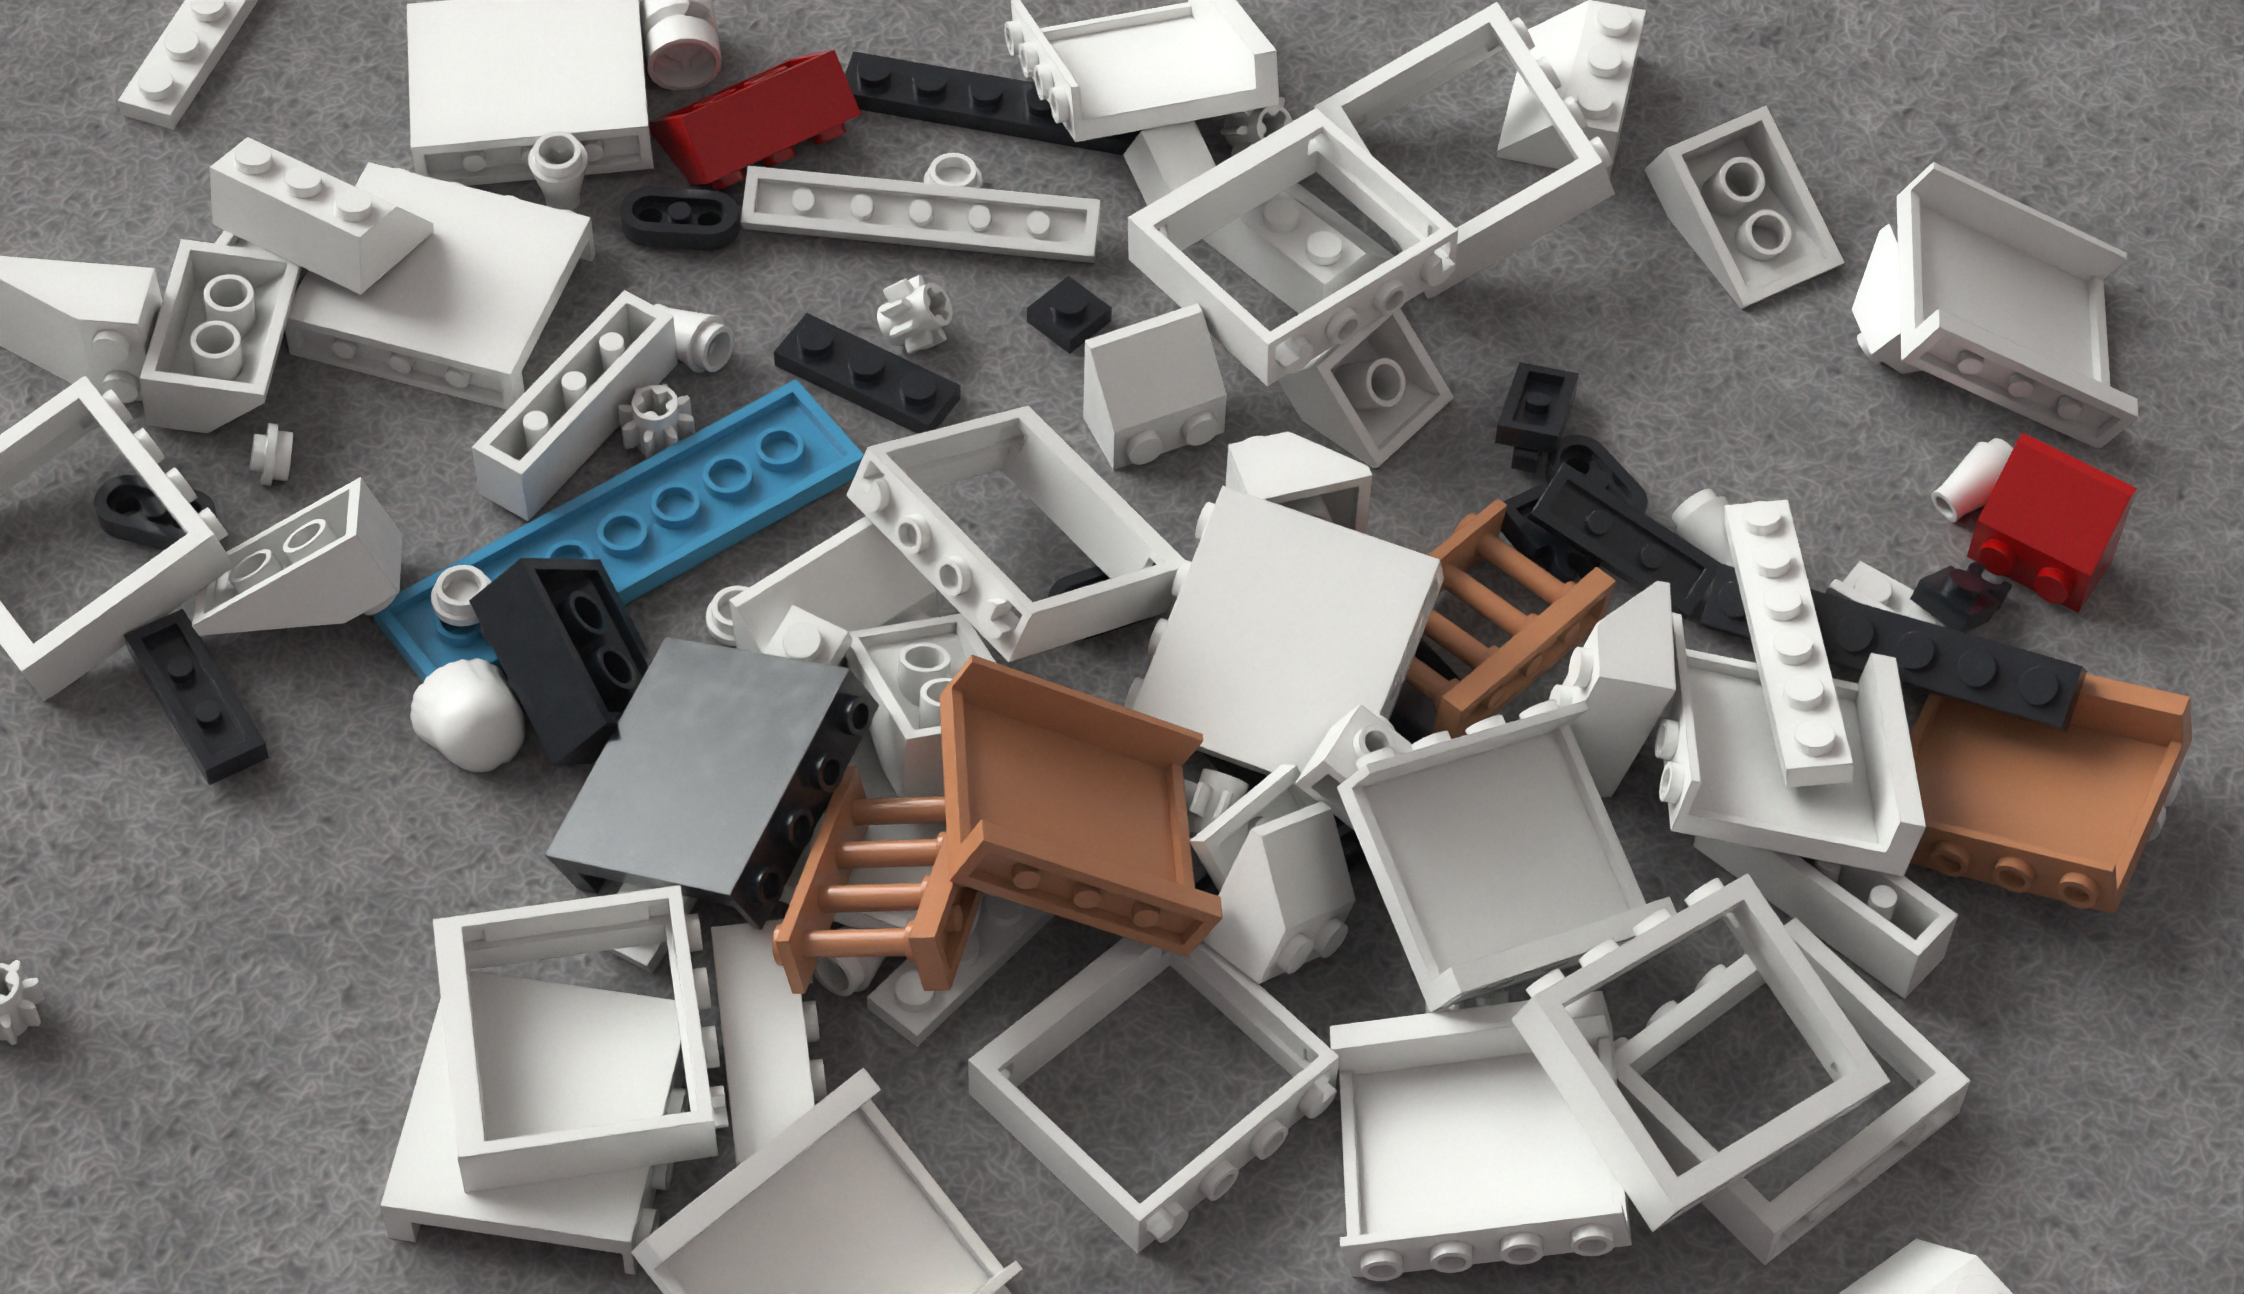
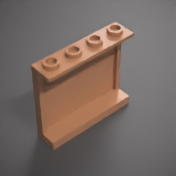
[939,655,1223,957]
[1910,674,2192,914]

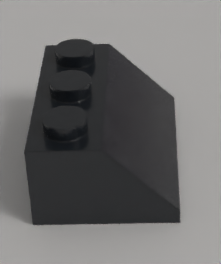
[469,558,653,766]

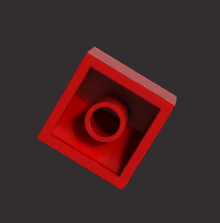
[1967,433,2137,613]

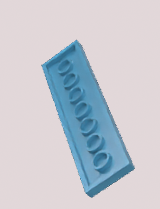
[373,379,864,683]

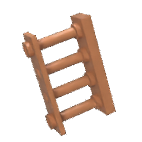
[1404,498,1616,739]
[772,765,984,994]

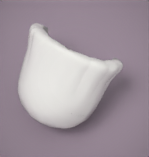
[410,658,526,773]

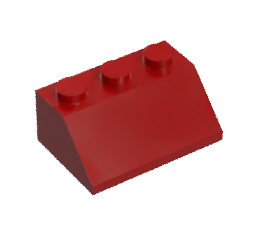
[649,50,861,191]

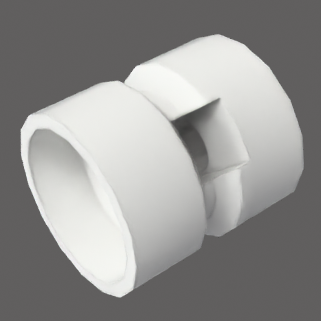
[640,0,722,91]

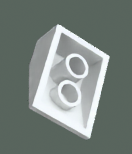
[1644,106,1845,309]
[0,256,162,403]
[192,477,403,636]
[845,613,996,797]

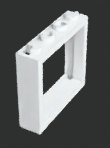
[1314,2,1615,299]
[1128,108,1458,387]
[0,376,234,701]
[846,406,1185,662]
[1511,873,1890,1232]
[433,885,729,1193]
[1613,917,1971,1265]
[968,937,1339,1254]

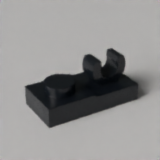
[1495,362,1579,473]

